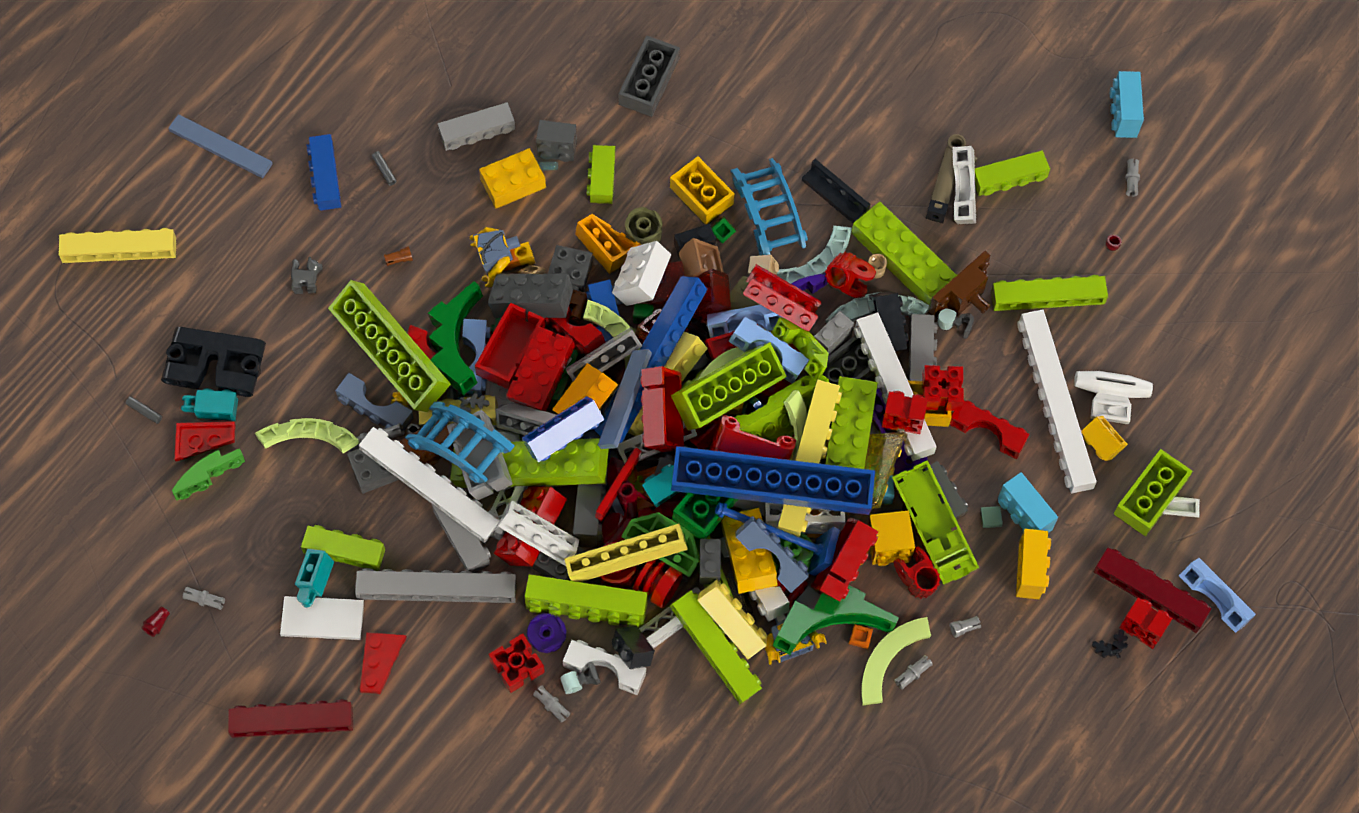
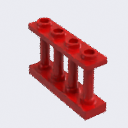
[743,264,821,332]

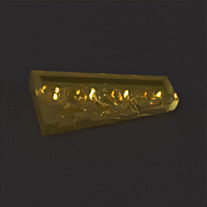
[864,432,908,509]

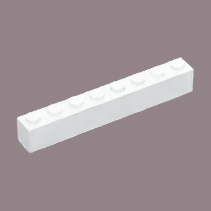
[854,313,936,461]
[359,427,500,543]

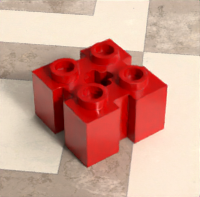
[922,365,964,411]
[882,391,928,435]
[1119,597,1173,649]
[489,633,545,693]

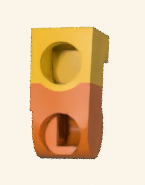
[504,242,536,271]

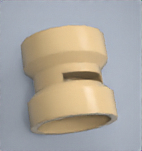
[868,254,887,278]

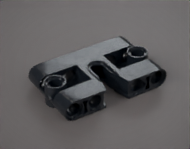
[161,327,266,397]

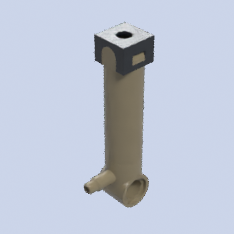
[925,134,977,223]

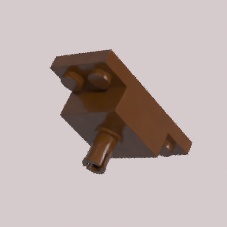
[928,251,991,317]

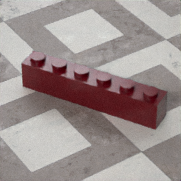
[1093,547,1212,633]
[228,699,353,738]

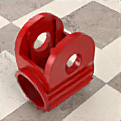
[825,252,876,298]
[893,546,941,599]

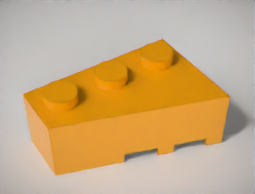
[575,214,641,274]

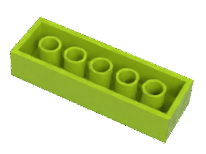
[851,202,957,306]
[671,342,787,431]
[825,376,878,469]
[525,574,647,628]

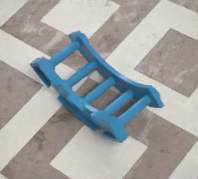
[731,158,808,255]
[405,402,515,483]

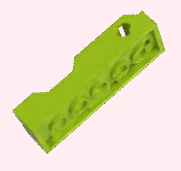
[734,375,829,442]
[892,460,979,585]

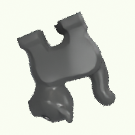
[291,257,323,294]

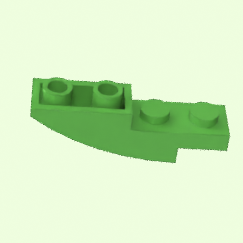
[172,448,245,501]

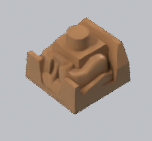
[679,238,725,285]

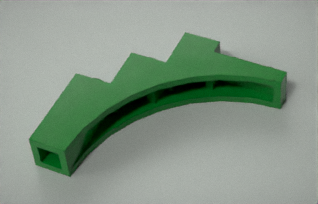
[428,281,483,395]
[772,585,899,655]

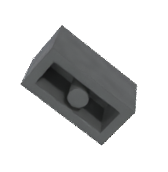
[699,539,720,585]

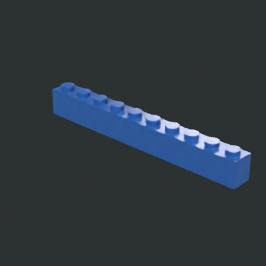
[595,276,707,443]

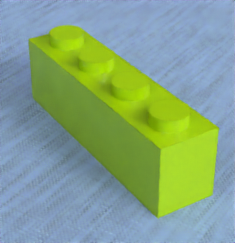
[975,150,1050,196]
[301,525,385,571]

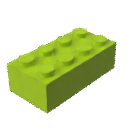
[1114,449,1193,537]

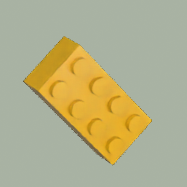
[721,508,777,594]

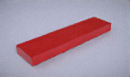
[595,448,642,521]

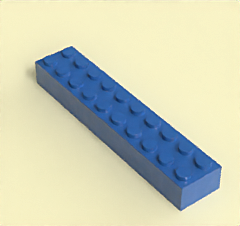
[671,446,875,515]

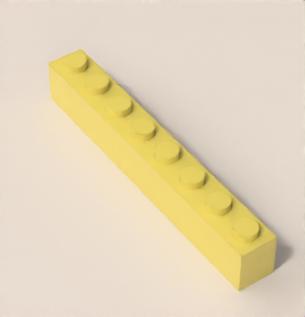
[777,380,842,537]

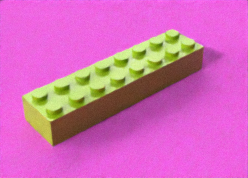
[328,280,451,412]
[450,438,608,488]

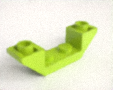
[771,317,829,382]

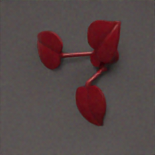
[602,457,685,544]

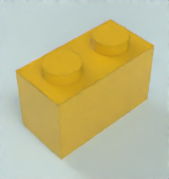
[1081,416,1128,461]

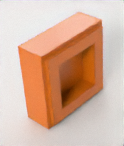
[849,624,873,649]

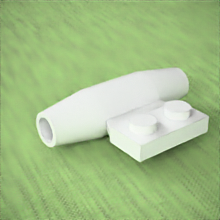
[1074,371,1153,424]

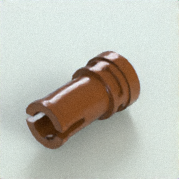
[384,246,413,266]

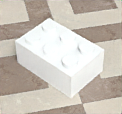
[612,241,671,306]

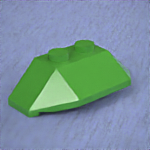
[621,512,700,577]

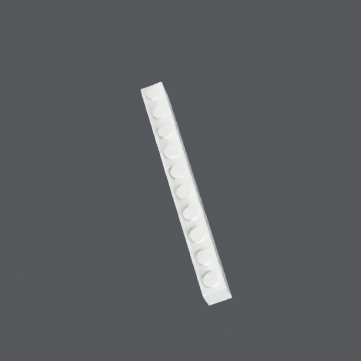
[1017,310,1096,494]

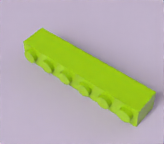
[991,275,1108,311]
[670,591,762,704]

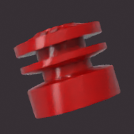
[633,559,683,608]

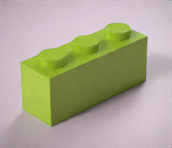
[587,145,615,204]

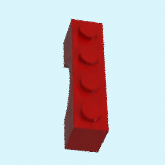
[545,308,606,356]
[949,400,1030,460]

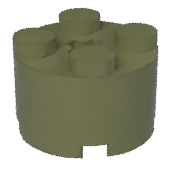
[625,207,662,245]

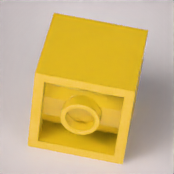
[867,511,915,566]

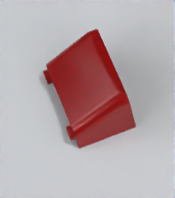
[708,414,796,460]

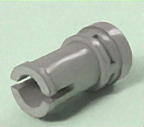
[950,616,981,638]

